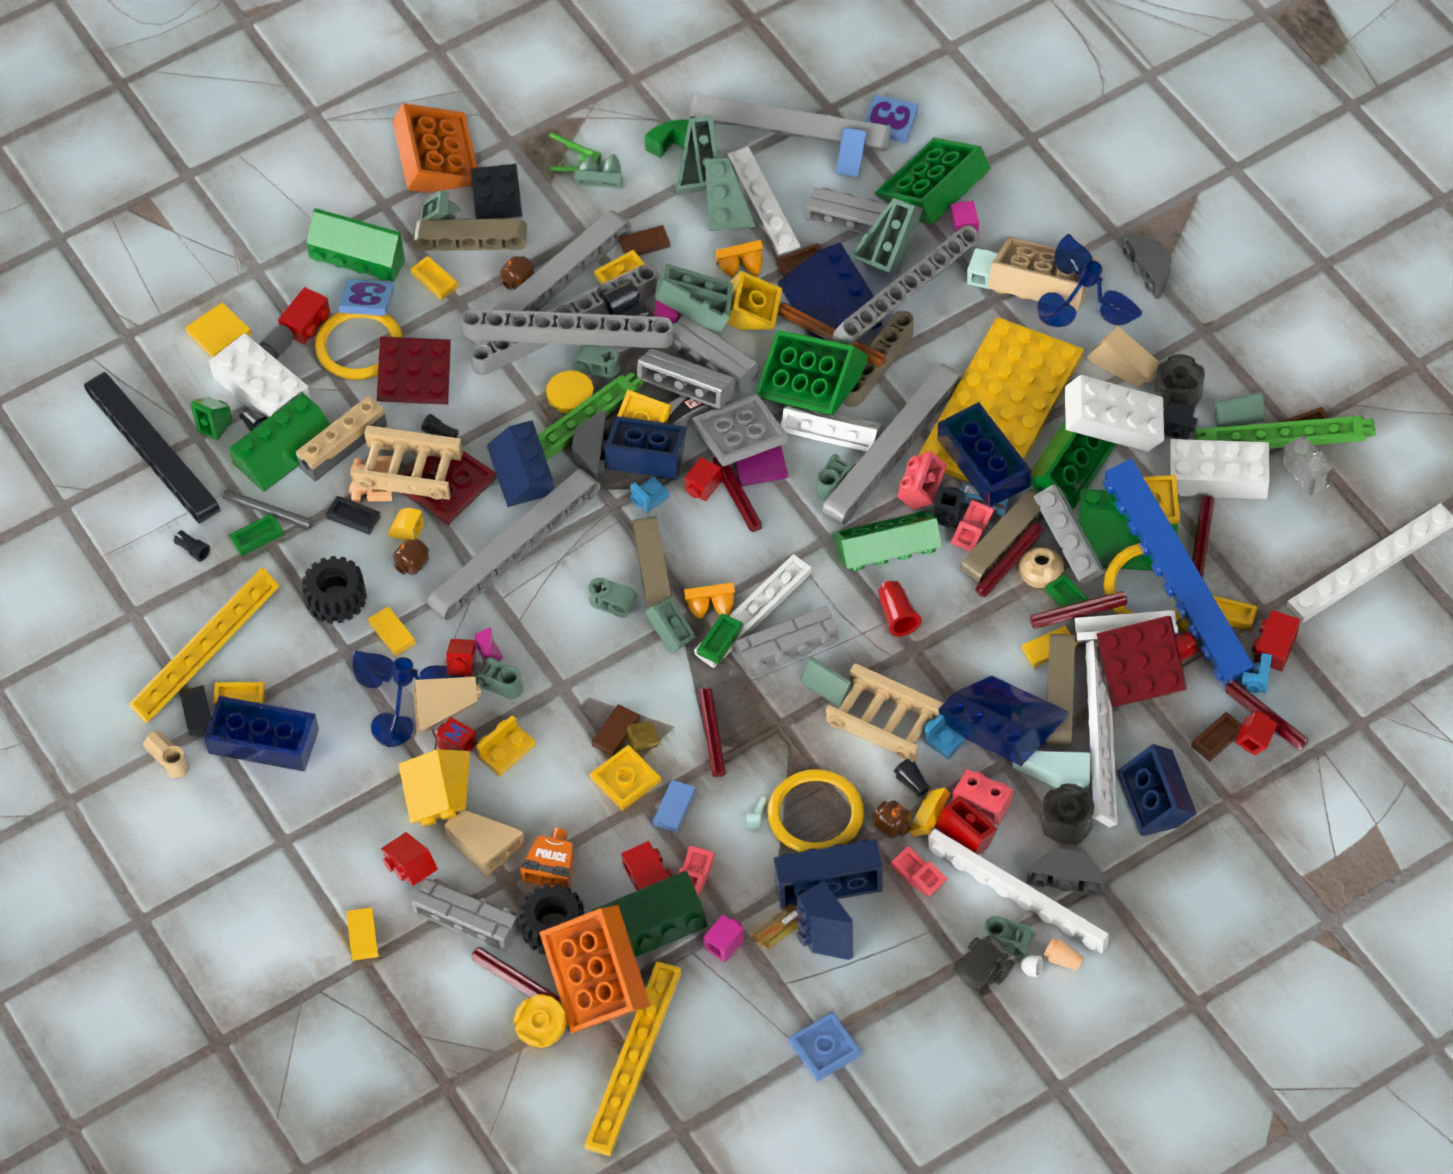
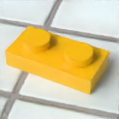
[594,250,645,285]

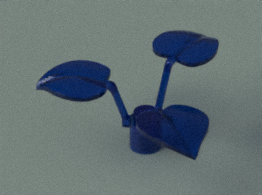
[1037,233,1143,327]
[353,650,465,747]

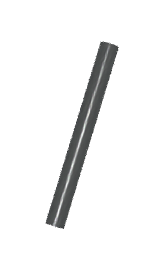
[222,489,313,529]

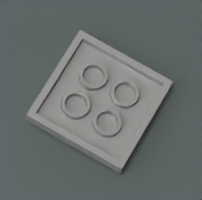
[692,394,788,467]

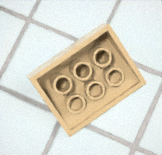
[988,236,1099,311]

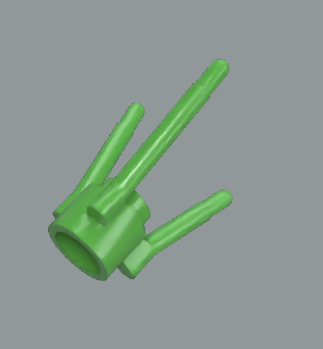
[549,133,602,172]

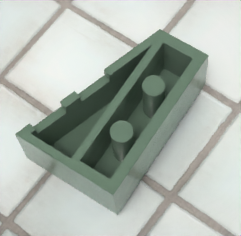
[676,115,718,195]
[705,158,756,231]
[848,198,923,274]
[655,264,733,335]

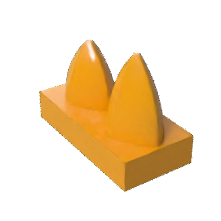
[714,240,763,277]
[684,582,735,619]

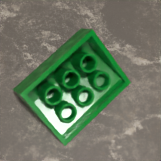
[875,138,991,224]
[755,330,868,416]
[1079,489,1180,571]

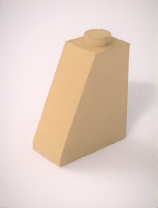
[1086,325,1160,387]
[413,677,481,734]
[444,810,525,876]

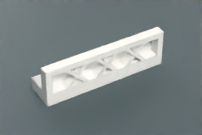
[781,405,883,452]
[1074,610,1178,644]

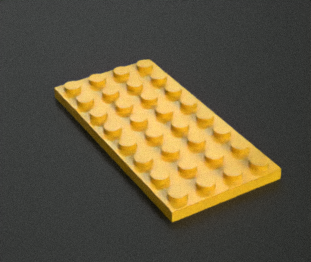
[918,317,1084,491]

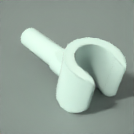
[746,797,767,829]

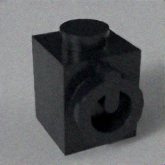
[1163,400,1198,440]
[934,487,964,528]

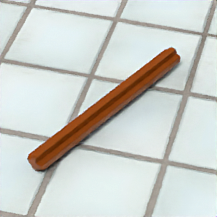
[777,302,887,367]

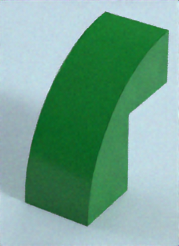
[645,119,689,158]

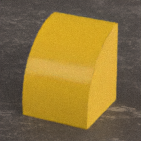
[388,508,424,541]

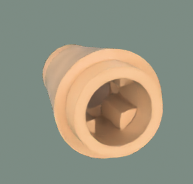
[1043,938,1084,971]

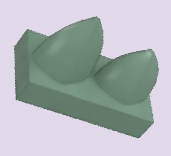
[574,153,623,189]
[420,190,461,220]

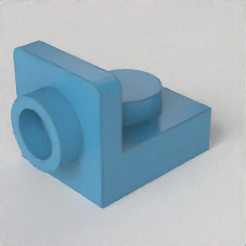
[630,476,670,513]
[1241,653,1272,693]
[924,714,964,759]

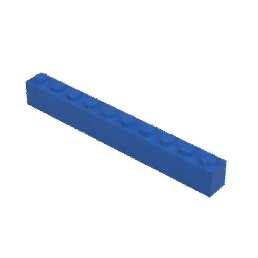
[1103,458,1254,687]

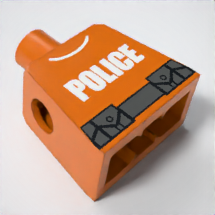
[520,828,574,889]

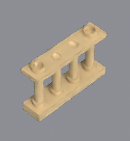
[353,425,463,500]
[826,663,944,762]

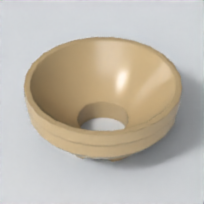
[1019,547,1064,588]

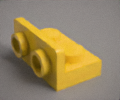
[476,715,536,777]

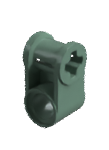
[573,345,621,380]
[817,453,856,500]
[588,577,638,618]
[474,657,523,699]
[983,916,1035,958]

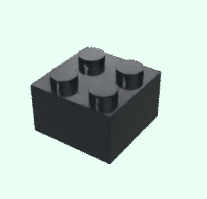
[471,163,523,219]

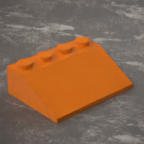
[393,103,478,193]
[539,905,650,1033]

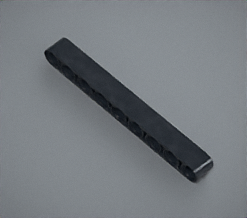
[84,371,221,524]

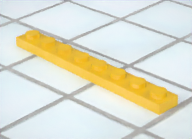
[129,568,279,722]
[585,961,682,1156]

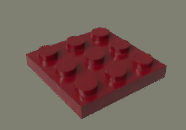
[377,336,451,405]
[402,451,497,525]
[1096,615,1188,708]

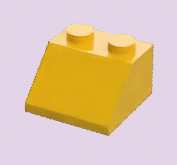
[726,271,782,330]

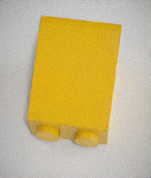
[398,749,470,827]

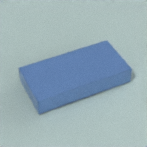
[836,128,867,178]
[653,780,696,833]

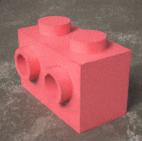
[897,451,947,510]
[953,769,1013,826]

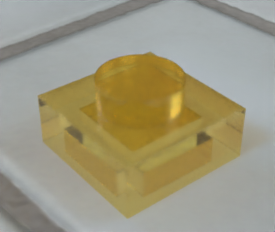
[626,721,660,751]

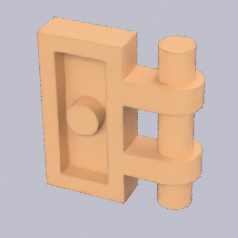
[349,456,393,503]

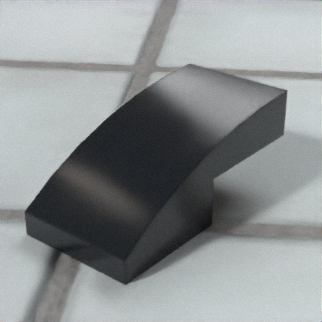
[179,685,214,736]

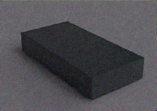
[326,496,381,535]

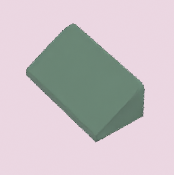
[1214,392,1265,427]
[645,596,697,653]
[801,657,851,707]

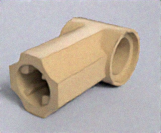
[143,731,188,778]

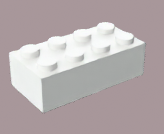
[209,333,310,418]
[1065,375,1164,452]
[1169,439,1269,499]

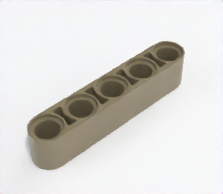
[412,219,527,251]
[843,311,914,407]
[960,488,1044,583]
[632,516,671,621]
[1046,634,1075,746]

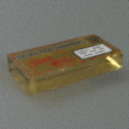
[751,904,798,950]

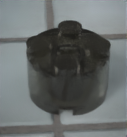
[1155,354,1205,408]
[1041,783,1094,845]
[953,935,1016,997]

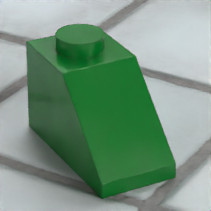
[190,397,233,441]

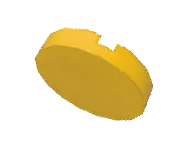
[546,370,594,413]
[514,994,567,1048]

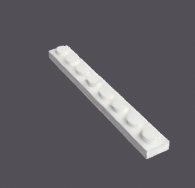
[1287,503,1453,623]
[1085,640,1118,828]
[928,829,1109,954]

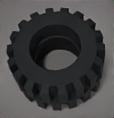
[302,556,367,624]
[519,883,585,955]

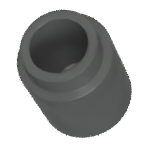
[260,325,294,359]

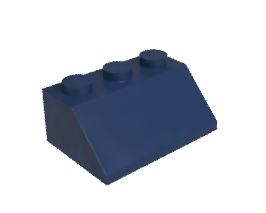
[605,416,687,479]
[487,420,554,507]
[1117,744,1197,836]
[796,881,853,960]

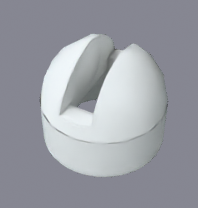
[1021,955,1042,977]

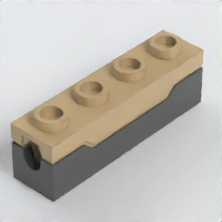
[296,395,387,482]

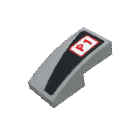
[667,396,709,426]

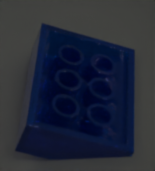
[777,242,882,340]
[938,675,1069,766]

